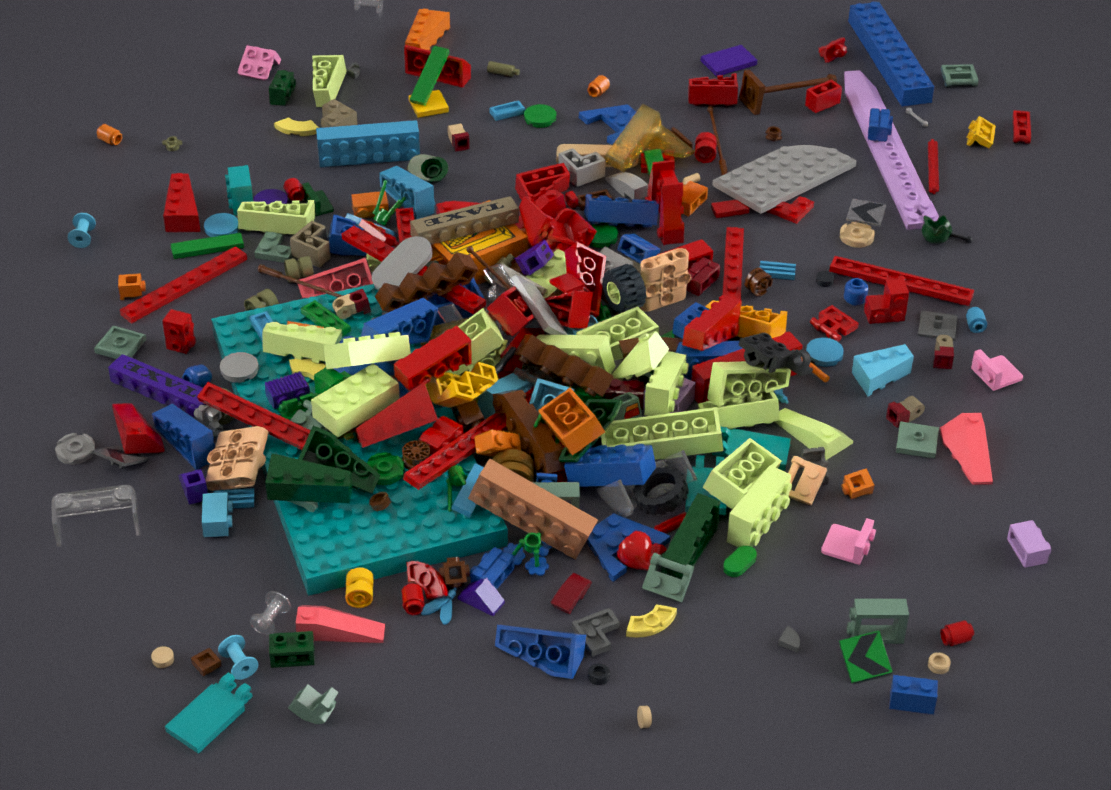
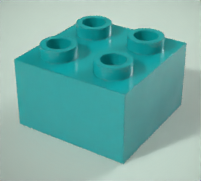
[225,165,253,216]

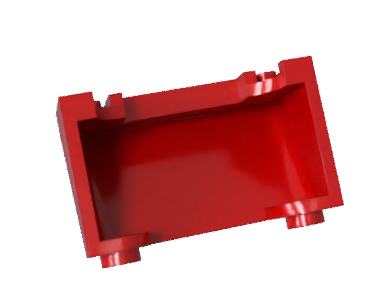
[519,196,597,253]

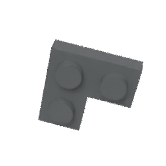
[572,608,620,657]

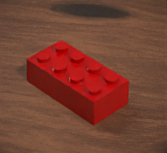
[487,286,536,336]

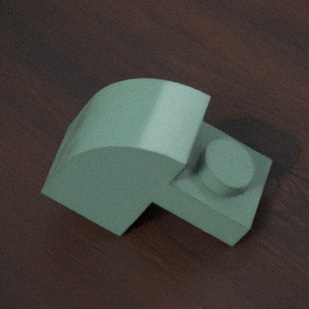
[288,684,339,724]

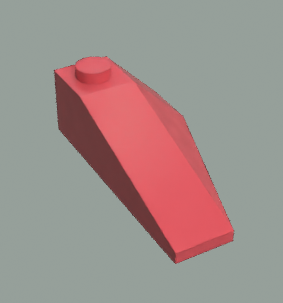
[295,605,385,643]

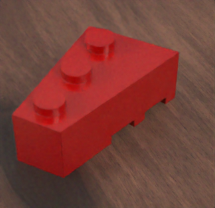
[688,73,738,106]
[515,163,570,201]
[544,291,593,329]

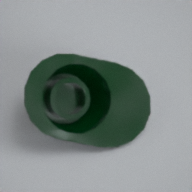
[408,154,448,183]

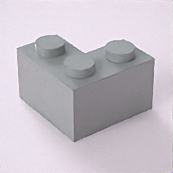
[558,148,606,187]

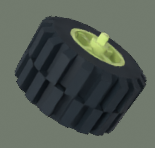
[602,264,646,314]

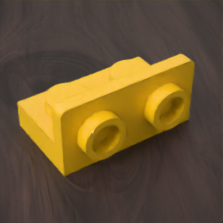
[967,116,996,148]

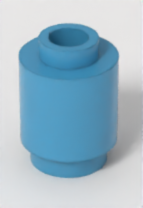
[966,307,987,333]

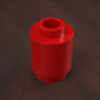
[283,178,305,202]
[402,583,424,615]
[940,620,974,646]

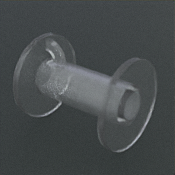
[354,0,383,14]
[250,591,291,635]

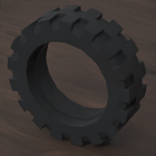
[633,466,689,516]

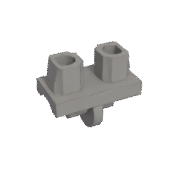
[194,405,224,437]

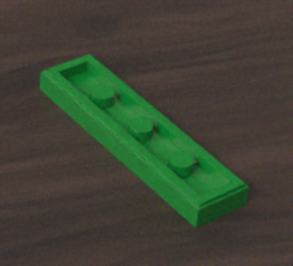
[410,46,450,106]
[171,233,244,259]

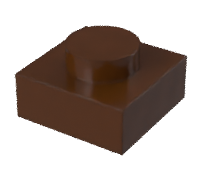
[191,648,222,677]

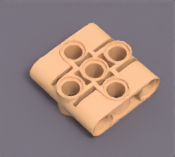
[640,248,691,312]
[205,426,269,491]

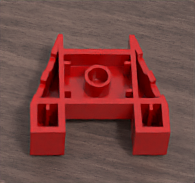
[645,160,684,245]

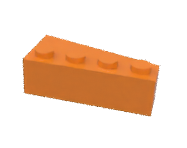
[405,9,450,51]

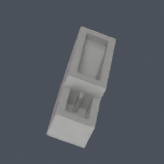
[605,172,648,199]

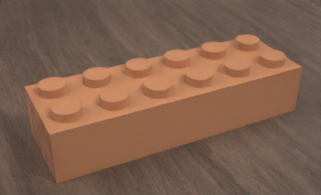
[468,459,598,560]

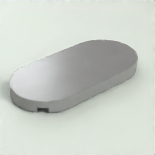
[372,236,432,291]

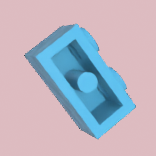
[202,492,233,537]

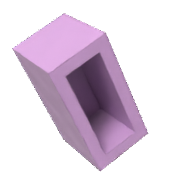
[1007,520,1051,568]

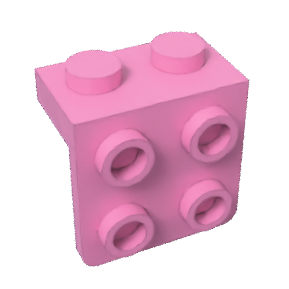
[238,45,281,80]
[971,349,1023,391]
[821,518,876,565]

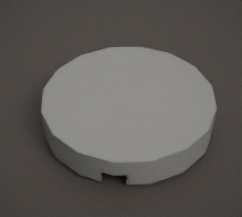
[220,352,259,383]
[55,433,96,465]

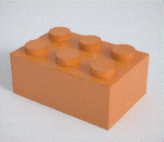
[538,388,605,455]

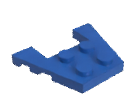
[579,104,647,145]
[586,513,671,582]

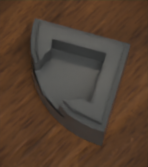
[346,62,360,79]
[778,626,800,653]

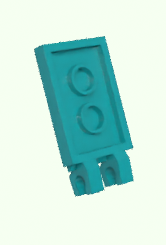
[712,427,791,471]
[685,455,726,515]
[165,672,253,754]

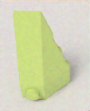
[774,408,853,460]

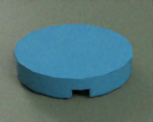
[204,213,239,237]
[806,337,844,367]

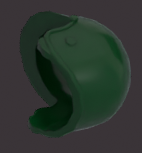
[921,215,952,244]

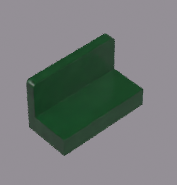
[302,182,334,217]

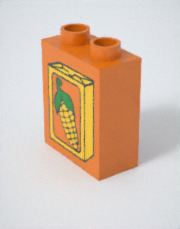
[429,200,532,285]

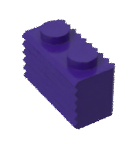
[264,371,310,409]

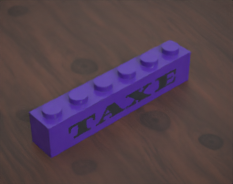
[108,354,206,417]

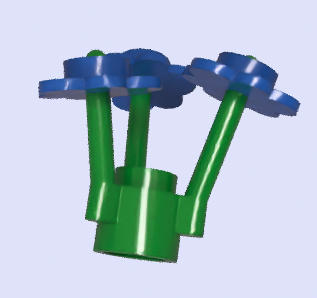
[502,533,552,576]

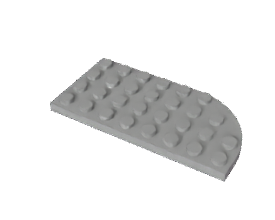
[713,145,856,214]

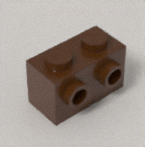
[456,399,485,433]

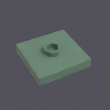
[94,326,147,359]
[896,421,939,458]

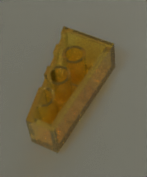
[605,104,663,172]

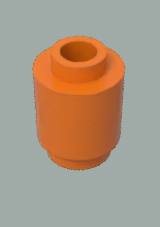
[587,75,610,97]
[97,124,122,145]

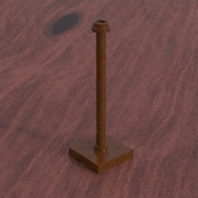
[739,70,837,115]

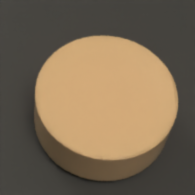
[151,647,174,668]
[928,653,951,674]
[637,705,652,729]

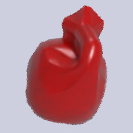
[617,531,667,571]

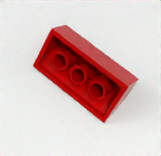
[404,45,471,88]

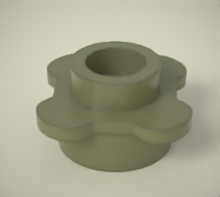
[162,136,182,151]

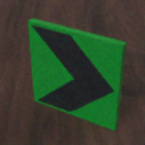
[839,631,892,683]

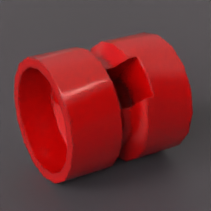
[695,132,717,163]

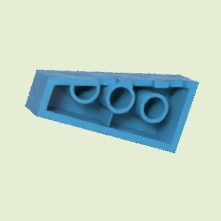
[379,166,435,219]

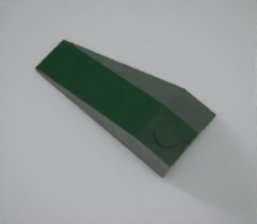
[558,399,623,462]
[298,425,380,494]

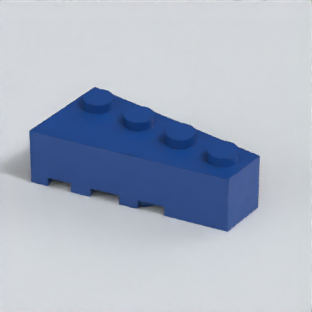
[584,194,659,227]
[675,341,743,380]

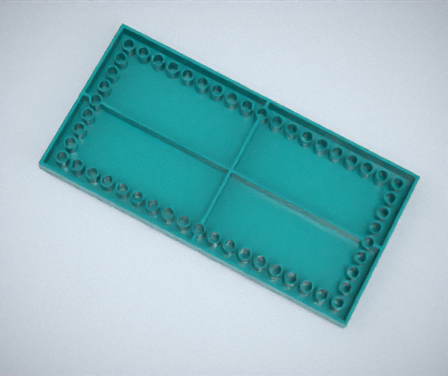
[211,284,508,596]

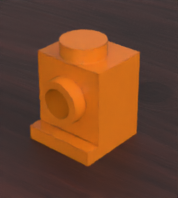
[118,273,146,300]
[841,468,875,499]

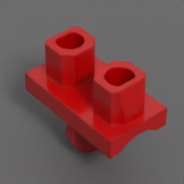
[819,37,847,63]

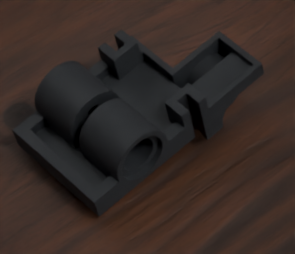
[738,333,813,376]

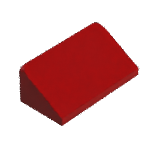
[549,273,585,293]

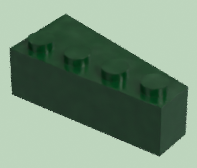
[265,453,352,504]
[661,493,720,580]

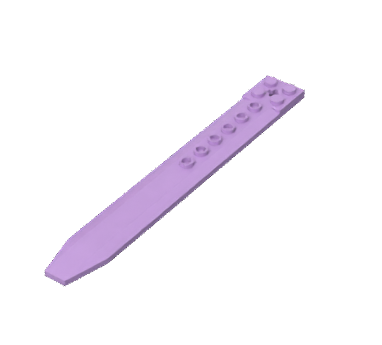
[844,70,939,230]

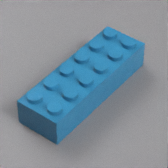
[316,120,420,167]

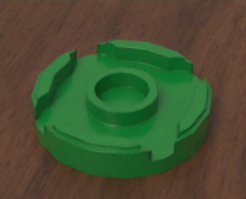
[524,104,556,128]
[590,222,618,248]
[367,452,405,486]

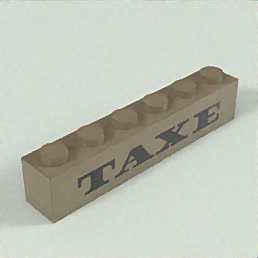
[410,196,519,244]

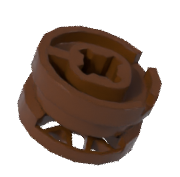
[744,268,773,297]
[402,441,430,470]

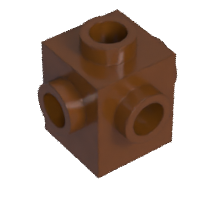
[439,557,470,588]

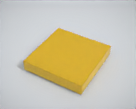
[408,90,449,118]

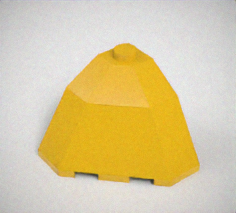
[425,362,498,408]

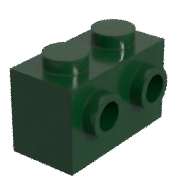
[268,70,296,106]
[269,631,315,668]

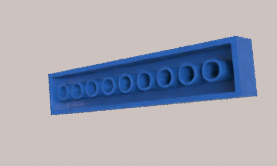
[848,2,934,106]

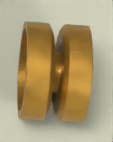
[492,449,534,482]

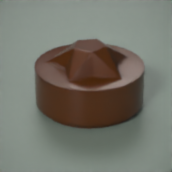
[369,492,391,511]

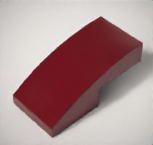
[550,573,592,614]

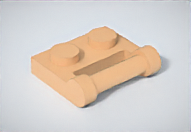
[788,456,827,506]

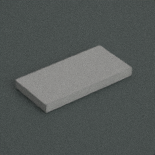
[511,274,568,335]

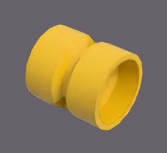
[345,568,373,608]

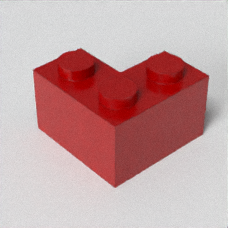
[864,279,909,324]

